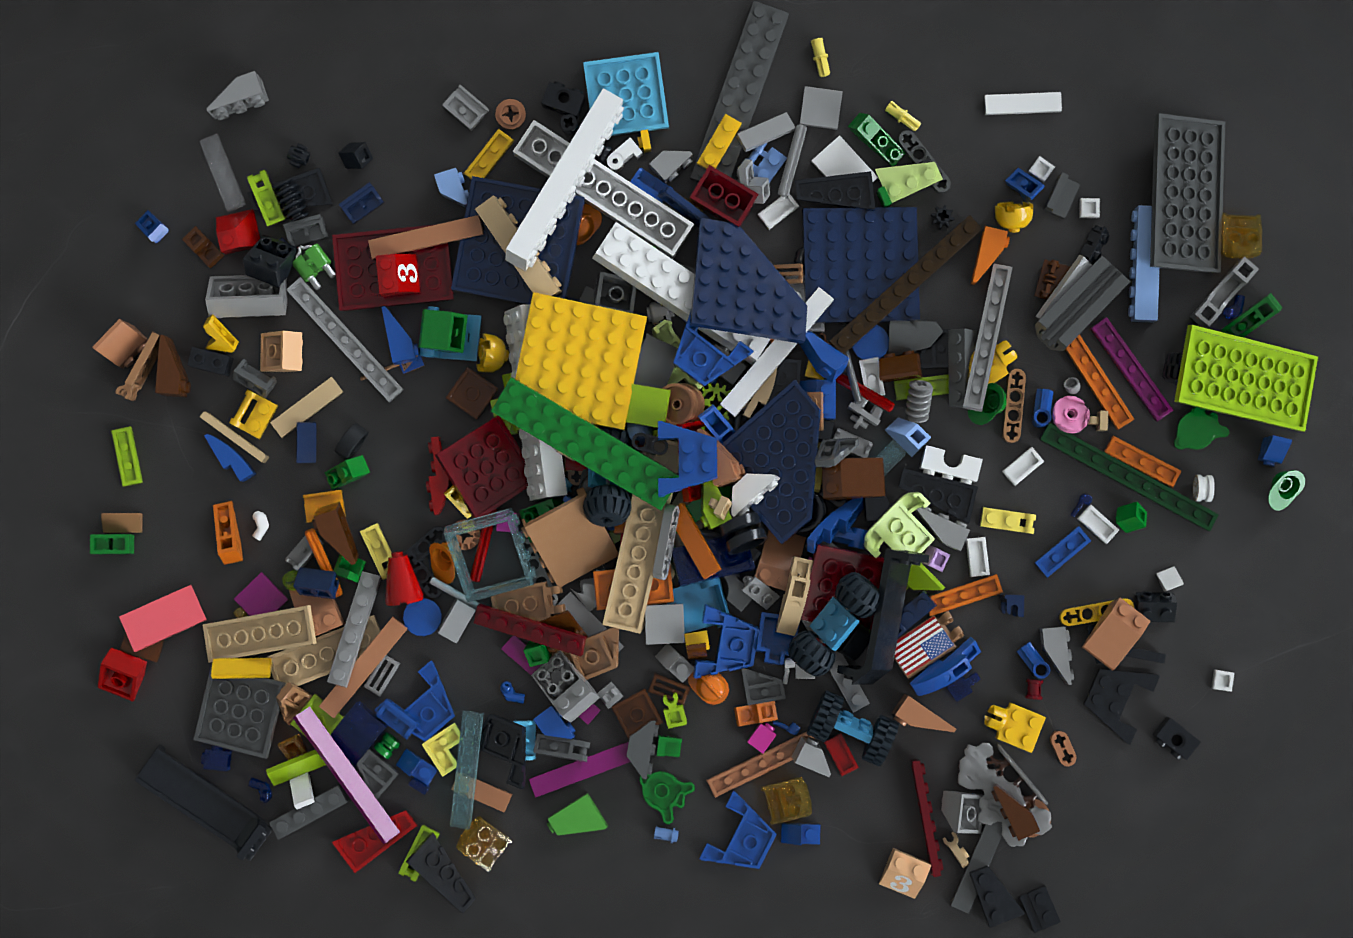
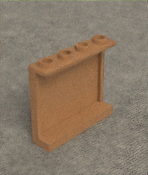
[521,487,619,587]

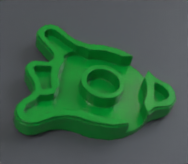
[1174,406,1229,450]
[639,771,695,824]

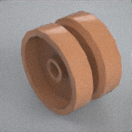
[662,383,705,425]

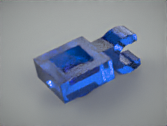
[946,672,981,702]

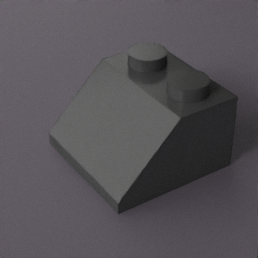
[594,272,637,313]

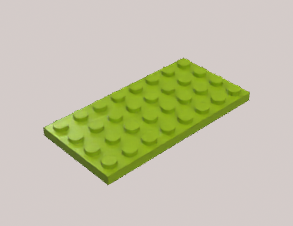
[1174,325,1318,432]

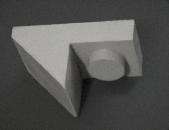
[655,644,694,683]

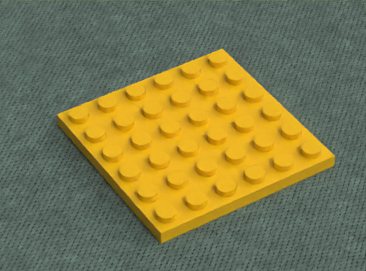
[515,292,647,431]

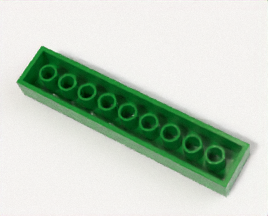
[491,377,679,510]

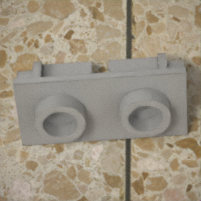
[742,576,780,610]

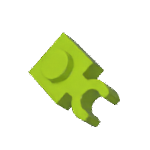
[663,692,687,729]

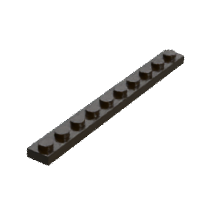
[829,215,982,354]

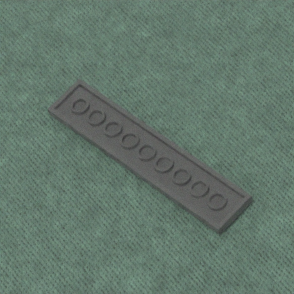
[690,1,789,182]

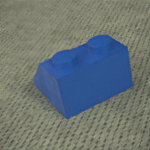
[800,380,836,420]

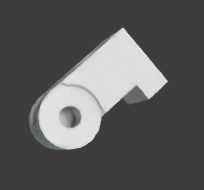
[607,138,643,172]

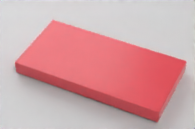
[119,585,207,652]

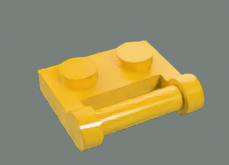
[229,389,278,439]

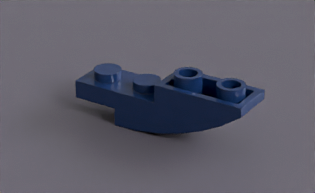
[868,590,937,646]

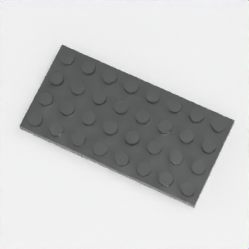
[1150,113,1225,274]

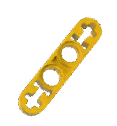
[1059,599,1134,626]

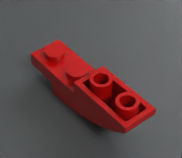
[426,436,451,515]

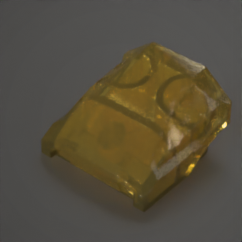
[1222,213,1262,259]
[761,777,812,825]
[457,816,513,872]

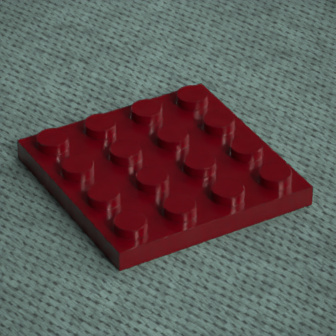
[435,415,528,521]
[801,544,884,630]

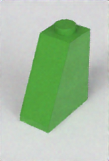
[547,793,608,835]

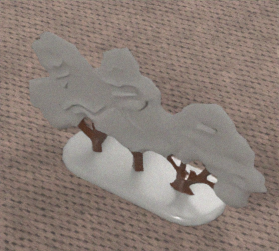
[958,743,1052,847]

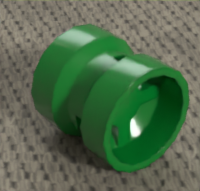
[374,732,401,759]

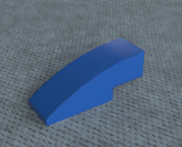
[698,404,736,444]
[204,434,256,482]

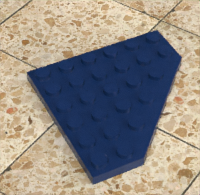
[690,218,808,344]
[722,380,821,544]

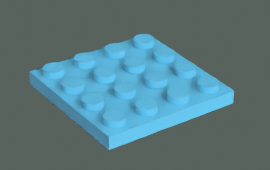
[583,52,669,136]

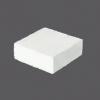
[1028,156,1055,183]
[1079,198,1100,218]
[1211,670,1234,692]

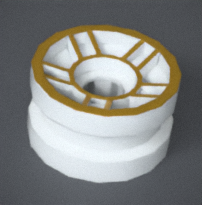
[1193,475,1214,502]

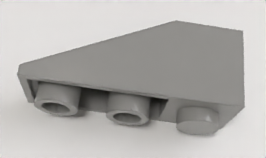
[915,507,970,551]
[1039,626,1074,685]

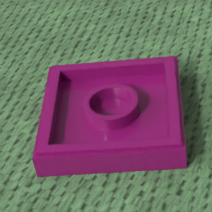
[234,572,289,616]

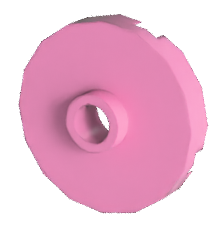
[1052,396,1090,434]

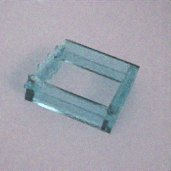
[444,508,537,603]

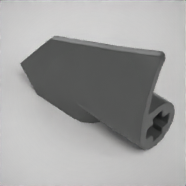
[889,320,943,356]

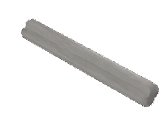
[778,124,807,197]

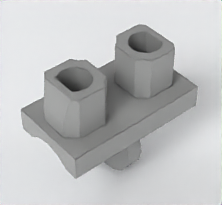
[847,396,883,429]

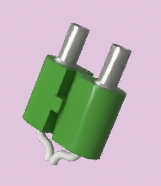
[292,244,336,290]

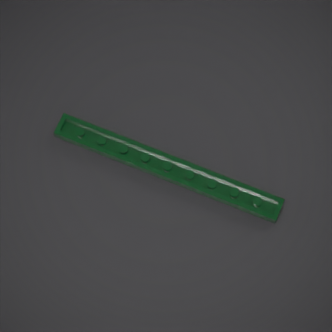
[1040,423,1219,532]

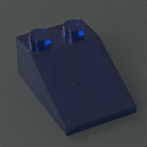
[331,701,388,767]

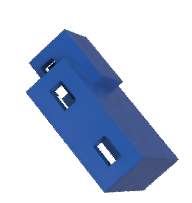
[756,612,799,666]

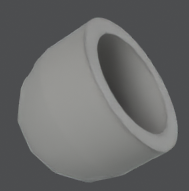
[1064,377,1080,394]

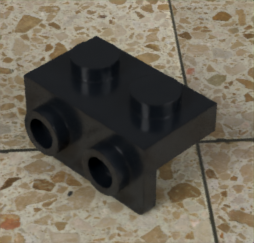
[1135,591,1177,623]

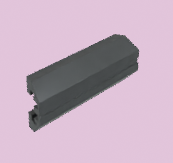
[1035,256,1131,351]

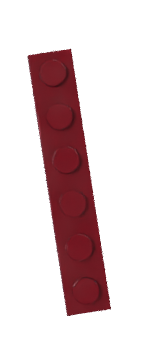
[474,604,587,657]
[910,759,943,877]

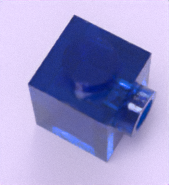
[201,745,232,771]

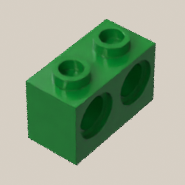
[90,534,134,554]

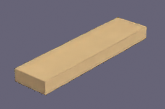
[270,377,344,438]
[200,412,269,463]

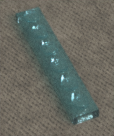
[450,710,484,829]

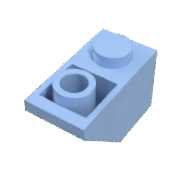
[434,168,469,208]
[885,417,931,457]

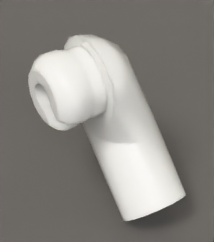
[252,511,269,541]

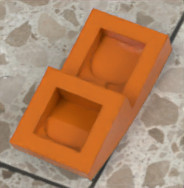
[734,701,778,727]

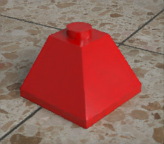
[216,209,260,255]

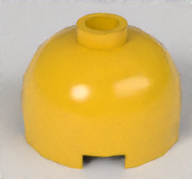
[995,201,1033,233]
[476,333,509,372]

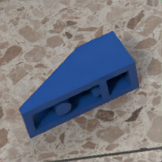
[381,306,419,365]
[799,330,849,383]

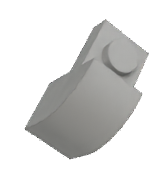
[736,159,770,204]

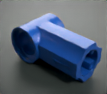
[1031,389,1053,428]
[832,527,868,550]
[1016,642,1050,679]

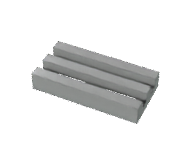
[364,655,401,697]

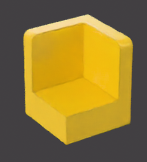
[684,630,710,650]

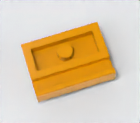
[303,490,346,523]

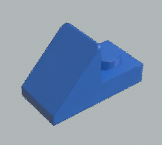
[1005,168,1045,202]
[135,210,169,243]
[396,748,438,786]
[781,823,821,845]

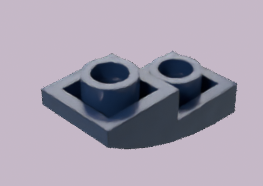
[296,422,316,463]

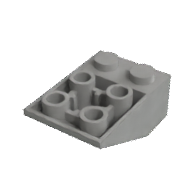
[207,71,269,120]
[531,650,600,723]

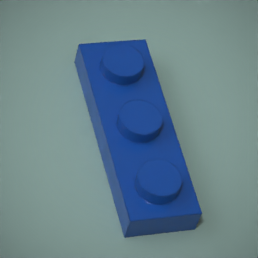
[1034,526,1091,578]

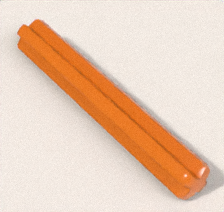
[305,528,343,598]

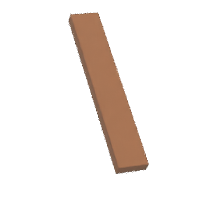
[368,215,484,260]
[319,616,408,718]
[707,731,815,798]

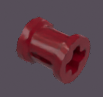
[1025,679,1044,700]

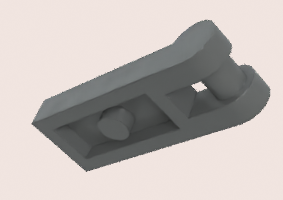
[533,733,590,762]

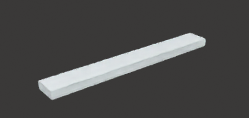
[720,287,834,417]

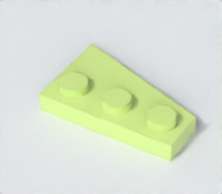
[875,162,943,203]

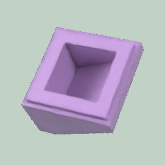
[922,545,950,572]

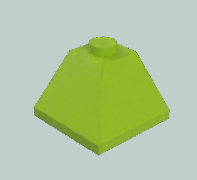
[906,563,945,590]

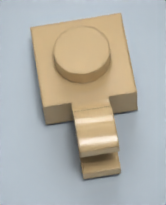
[943,832,969,868]

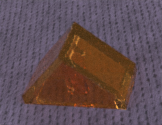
[277,734,308,760]

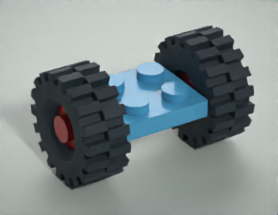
[807,690,899,767]

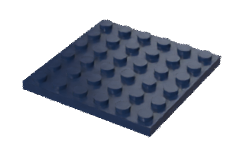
[451,176,585,304]
[802,207,920,323]

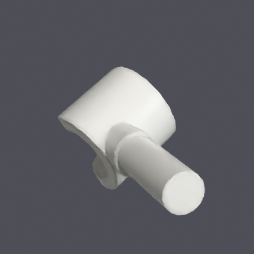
[783,657,795,684]

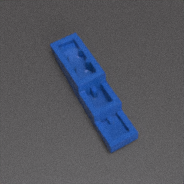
[807,498,864,554]

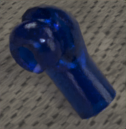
[1223,295,1245,319]
[248,777,272,803]

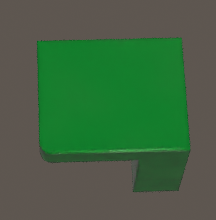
[1116,502,1147,533]
[334,554,366,583]
[523,641,552,667]
[657,735,682,757]

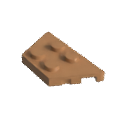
[551,627,619,680]

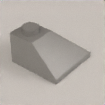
[941,791,984,834]

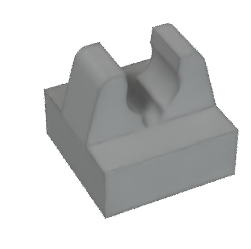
[597,681,624,709]

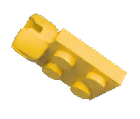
[969,340,1017,384]
[984,702,1046,753]

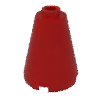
[385,551,424,606]

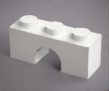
[919,445,983,485]

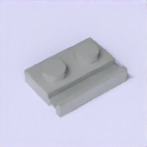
[442,85,489,131]

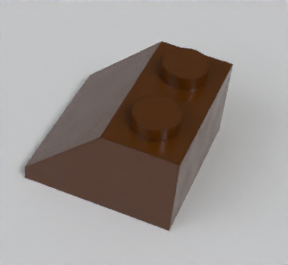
[879,351,922,383]

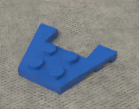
[673,311,754,387]
[658,421,717,497]
[693,604,759,678]
[374,660,455,742]
[699,791,777,869]

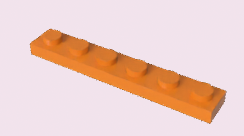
[1065,334,1134,430]

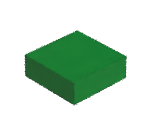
[876,186,892,208]

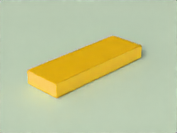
[464,129,514,180]
[211,658,272,679]

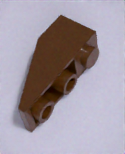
[991,783,1040,841]

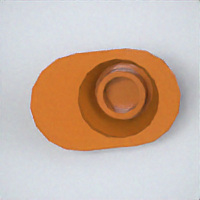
[577,204,602,245]
[429,540,459,584]
[688,665,729,705]

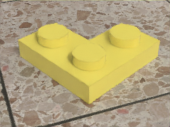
[422,723,465,777]

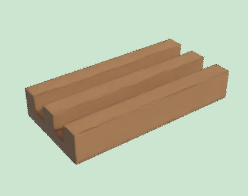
[773,264,803,284]

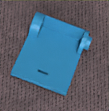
[419,306,482,361]
[666,576,730,634]

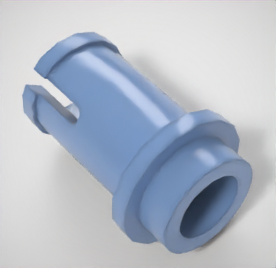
[654,826,679,844]

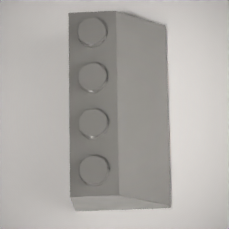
[205,275,287,318]

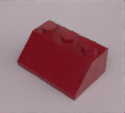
[690,165,759,227]

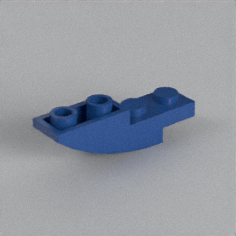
[910,637,981,696]

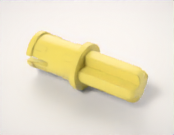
[811,38,830,77]
[885,101,921,131]

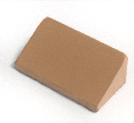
[101,513,143,533]

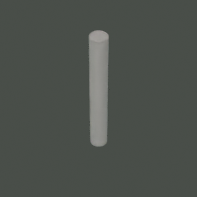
[429,577,481,610]

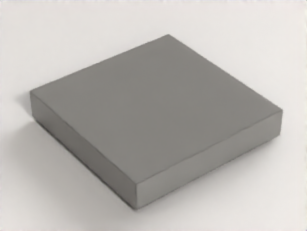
[800,86,843,130]
[645,604,685,645]

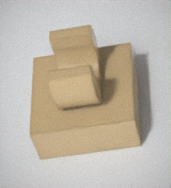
[1088,411,1108,432]
[708,496,732,520]

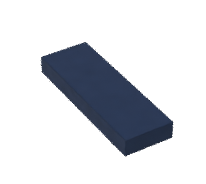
[658,187,712,228]

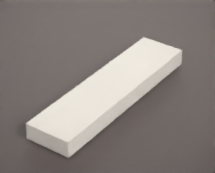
[984,92,1062,115]

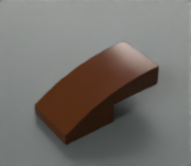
[182,226,225,268]
[686,643,707,660]

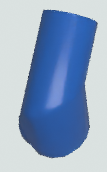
[500,681,525,704]

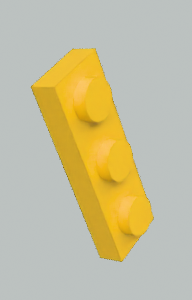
[697,114,742,169]

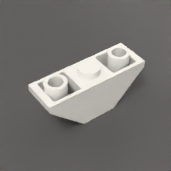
[731,474,780,517]

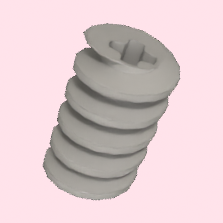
[905,380,933,423]

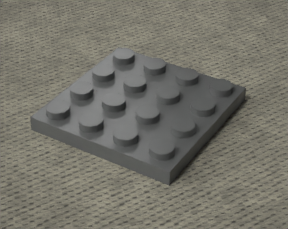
[194,665,286,759]

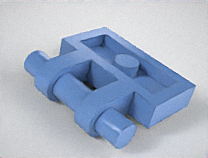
[742,143,787,184]

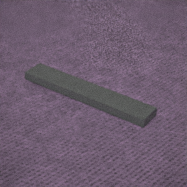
[950,821,1002,914]

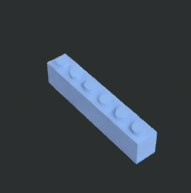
[1128,205,1159,323]

